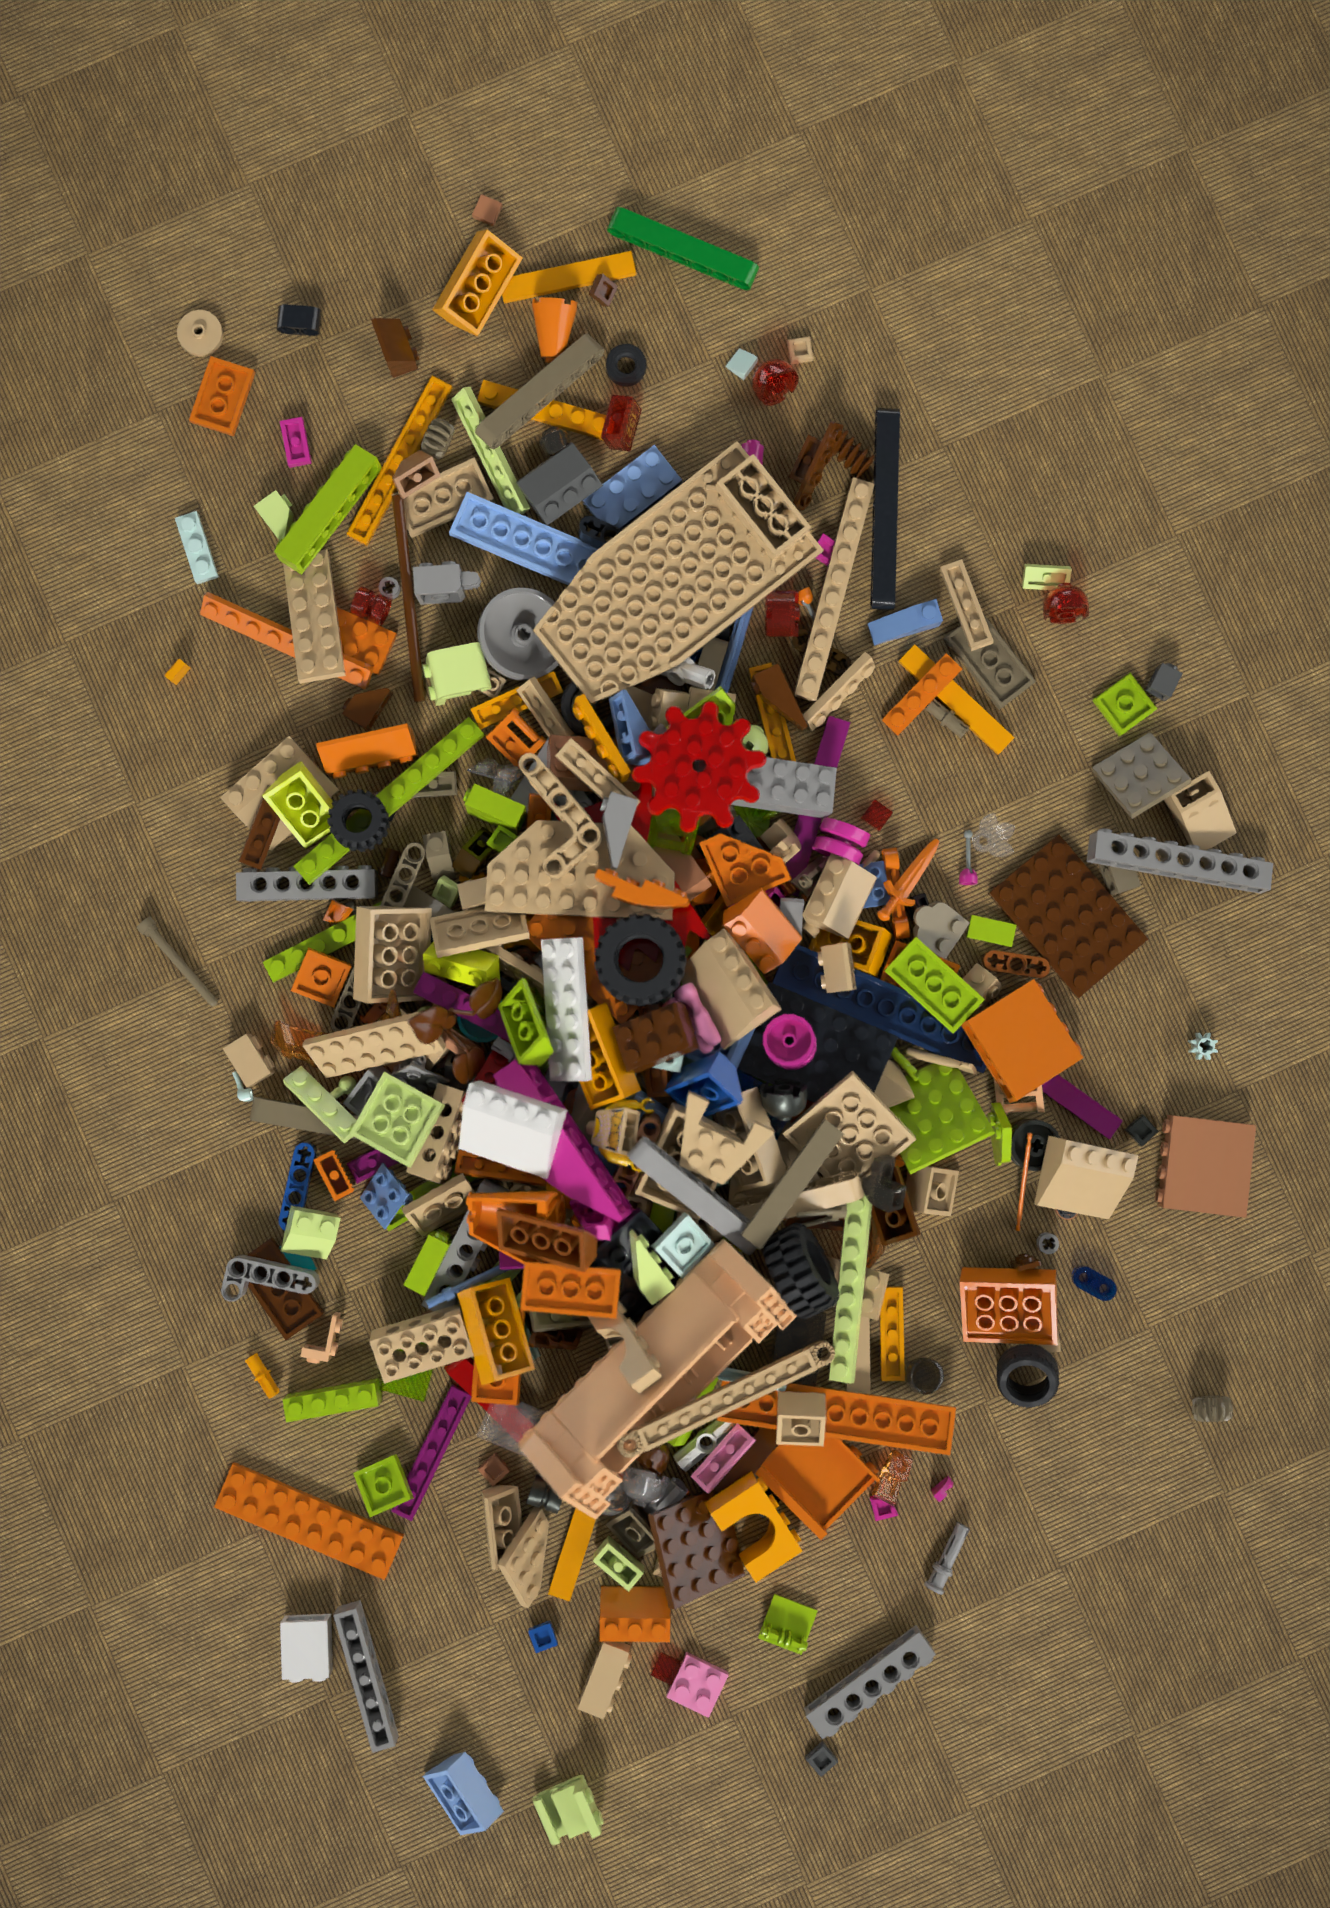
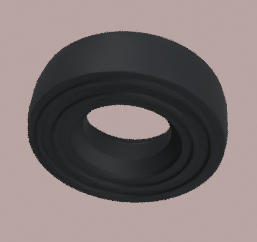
[606,344,646,387]

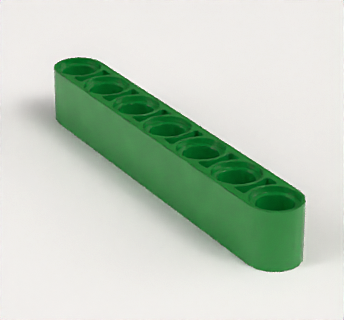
[607,207,759,290]

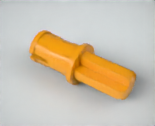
[245,1353,280,1399]

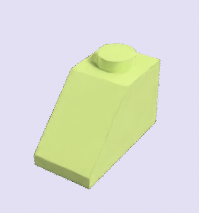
[254,490,294,541]

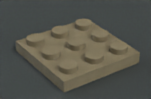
[1092,732,1191,819]

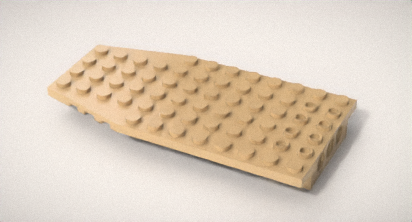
[533,441,823,704]

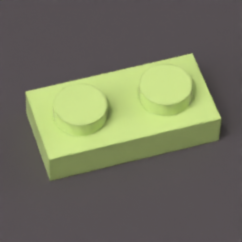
[1022,564,1072,591]

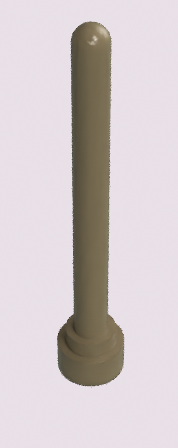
[136,916,218,1007]

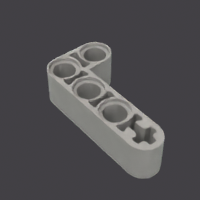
[221,1255,320,1302]

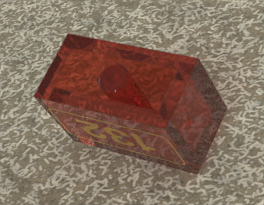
[601,395,642,452]

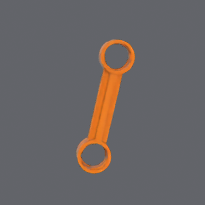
[882,847,910,940]

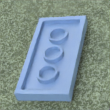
[583,445,682,529]

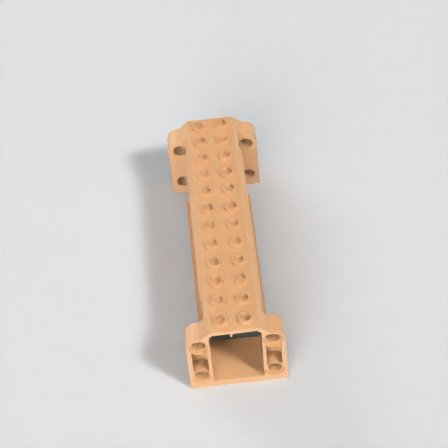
[518,1239,797,1519]

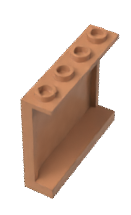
[1155,1114,1256,1218]

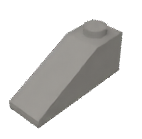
[600,792,638,870]

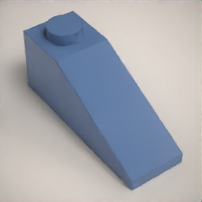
[867,599,943,646]
[609,690,651,765]

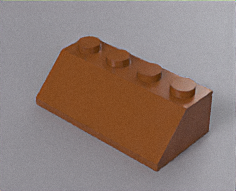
[497,1208,597,1273]

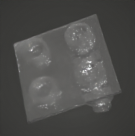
[467,758,524,795]

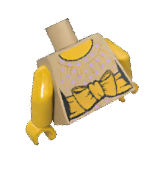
[586,1098,655,1172]

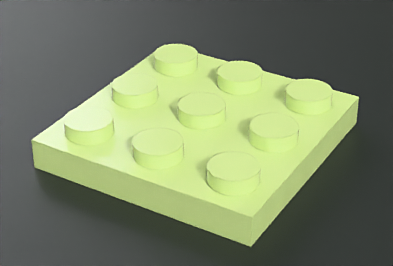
[350,1072,445,1168]

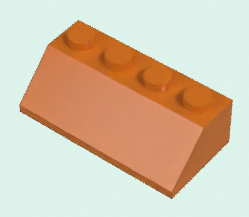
[316,723,419,779]

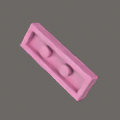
[691,1424,756,1494]

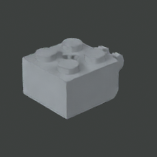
[413,561,482,605]

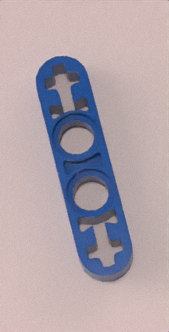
[279,1142,316,1230]

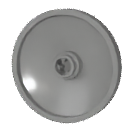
[477,588,559,680]

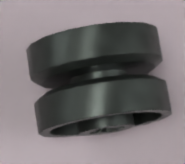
[1011,1119,1060,1171]

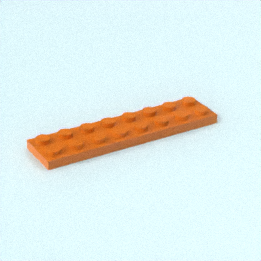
[214,1462,404,1580]

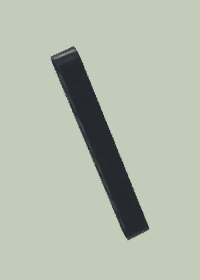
[870,408,900,610]

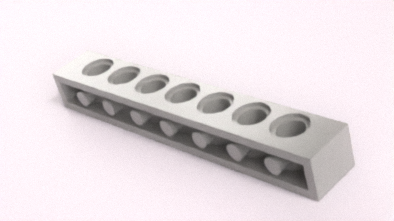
[1086,829,1273,894]

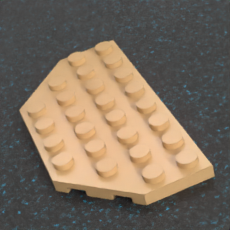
[485,820,675,921]

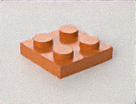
[291,947,352,1008]

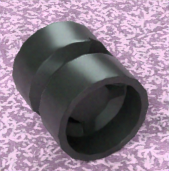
[526,1474,562,1514]

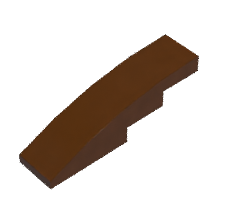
[714,1427,777,1493]

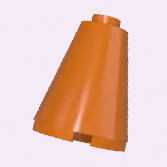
[532,297,577,363]

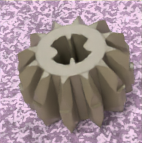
[421,418,455,460]
[1192,1395,1233,1422]

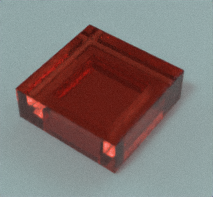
[650,1652,681,1686]

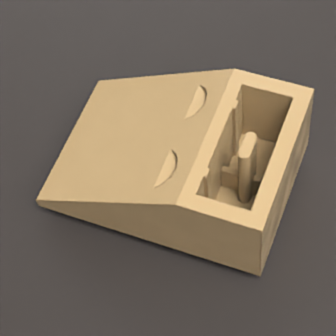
[1164,771,1237,851]

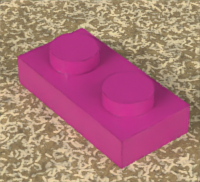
[280,417,312,468]

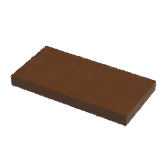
[235,1237,325,1341]

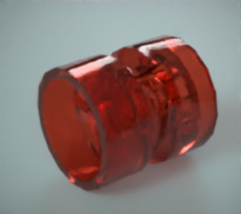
[350,586,392,626]

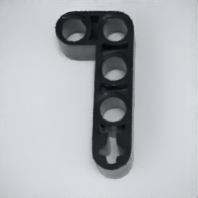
[578,516,622,549]

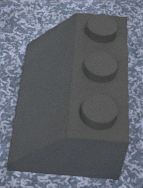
[516,442,603,525]

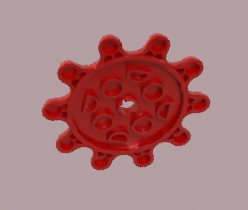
[632,701,767,833]

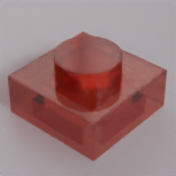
[860,800,893,832]

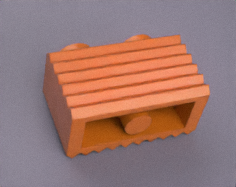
[313,1150,355,1201]

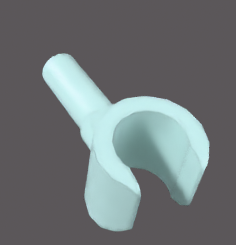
[232,1071,253,1102]

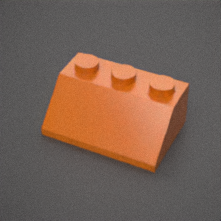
[723,888,802,974]
[600,1586,670,1642]

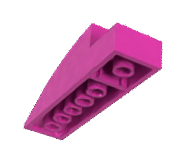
[493,1059,634,1222]

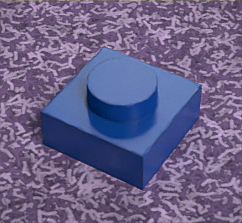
[528,1620,558,1653]

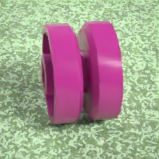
[812,817,871,865]
[763,1014,817,1070]

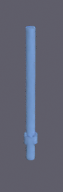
[425,1265,511,1309]

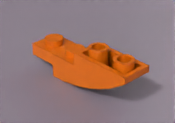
[594,868,690,909]

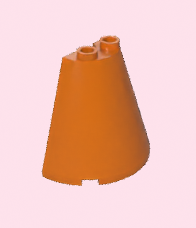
[466,1191,566,1264]

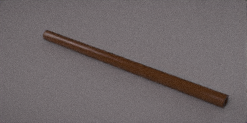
[392,494,426,702]

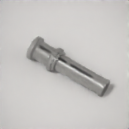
[924,1522,970,1595]

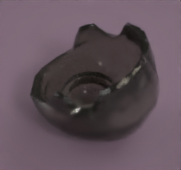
[905,1357,944,1395]

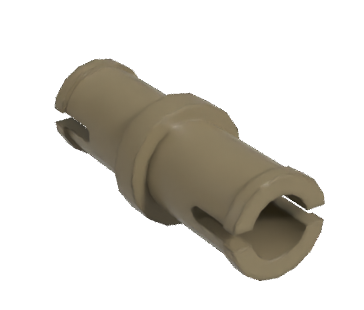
[925,698,970,739]

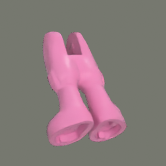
[662,983,722,1054]

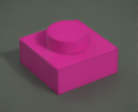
[816,533,835,566]

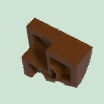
[528,1328,584,1350]

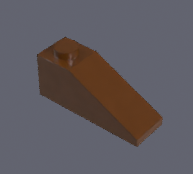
[750,664,808,732]

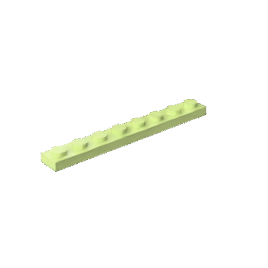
[829,1193,873,1384]

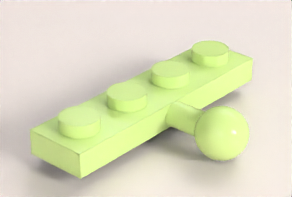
[283,1066,357,1144]

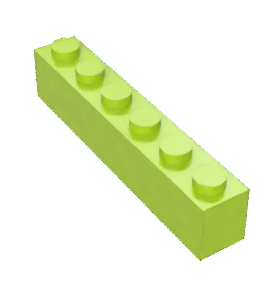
[274,444,382,575]

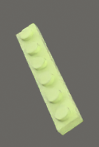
[451,387,530,515]

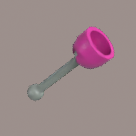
[959,830,978,885]

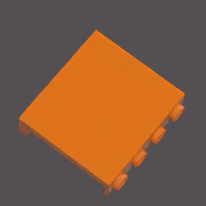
[961,979,1084,1103]
[755,1437,880,1540]

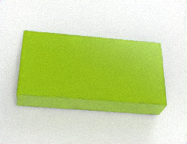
[966,915,1017,947]

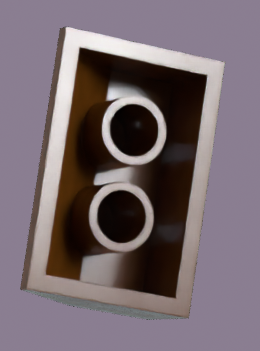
[862,1166,921,1246]

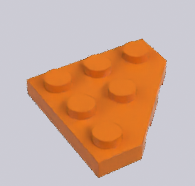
[699,833,792,907]

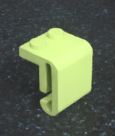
[422,642,492,706]
[532,1775,604,1845]

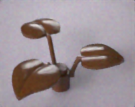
[407,978,502,1084]

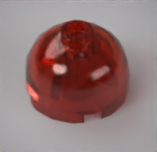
[752,358,799,406]
[1043,583,1089,624]

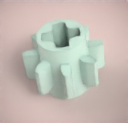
[1188,1033,1218,1060]

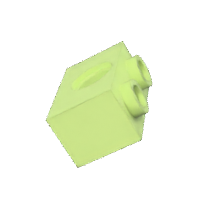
[593,1535,644,1592]

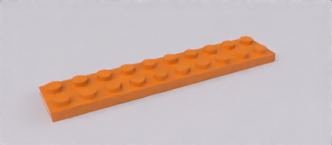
[717,1380,956,1455]

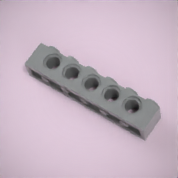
[236,865,378,902]
[422,1178,510,1311]
[333,1600,399,1753]
[804,1625,936,1739]

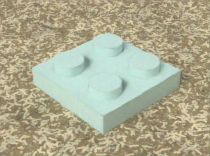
[651,1212,715,1279]

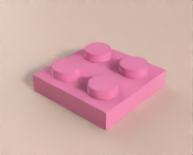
[666,1652,729,1718]

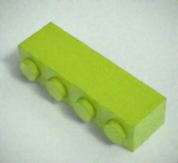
[282,1378,383,1422]

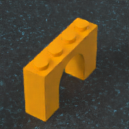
[705,1471,802,1583]

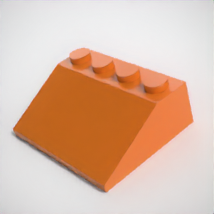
[960,1267,1058,1345]

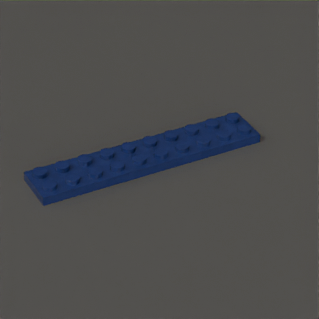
[772,945,987,1074]

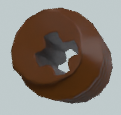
[832,430,875,479]

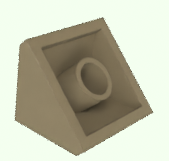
[606,1499,655,1559]

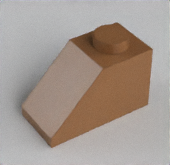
[392,450,441,499]

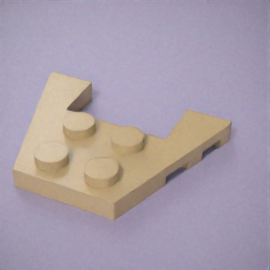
[679,1091,774,1185]

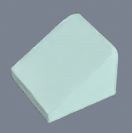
[726,348,758,380]

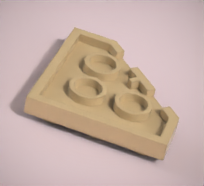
[497,1507,549,1608]

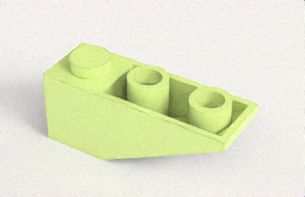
[629,1229,675,1305]

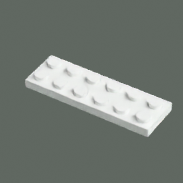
[541,937,592,1081]

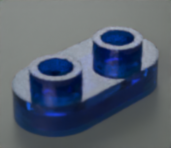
[1071,1265,1117,1301]

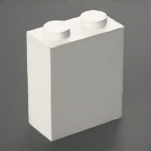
[280,1614,333,1682]

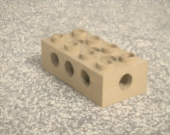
[406,1083,466,1185]
[369,1304,474,1383]

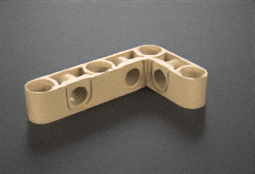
[519,753,602,879]

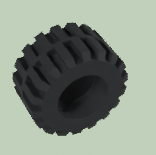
[327,789,390,852]

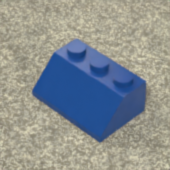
[664,1052,743,1117]

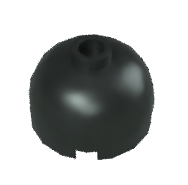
[760,1079,807,1121]

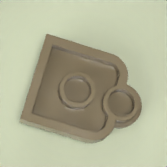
[913,901,970,959]

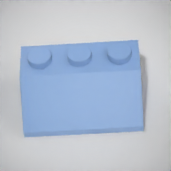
[423,1752,504,1835]

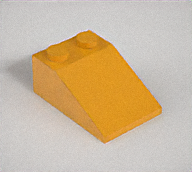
[808,920,893,978]

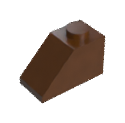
[342,688,393,732]

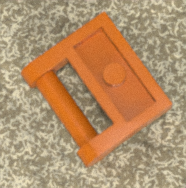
[485,707,547,769]

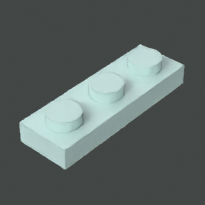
[175,511,219,584]

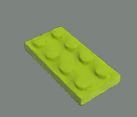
[884,937,985,1033]

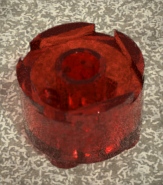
[765,590,800,637]

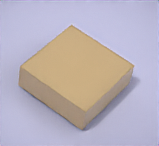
[787,336,813,365]

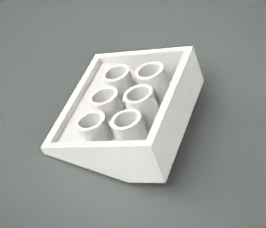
[459,1080,567,1179]

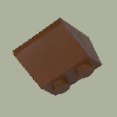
[371,318,420,378]

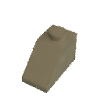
[423,831,456,883]

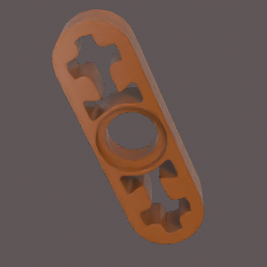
[982,950,1050,978]

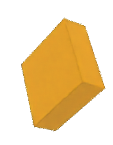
[165,659,191,685]

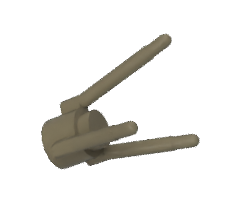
[796,1204,847,1227]

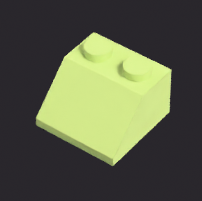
[280,1206,341,1259]

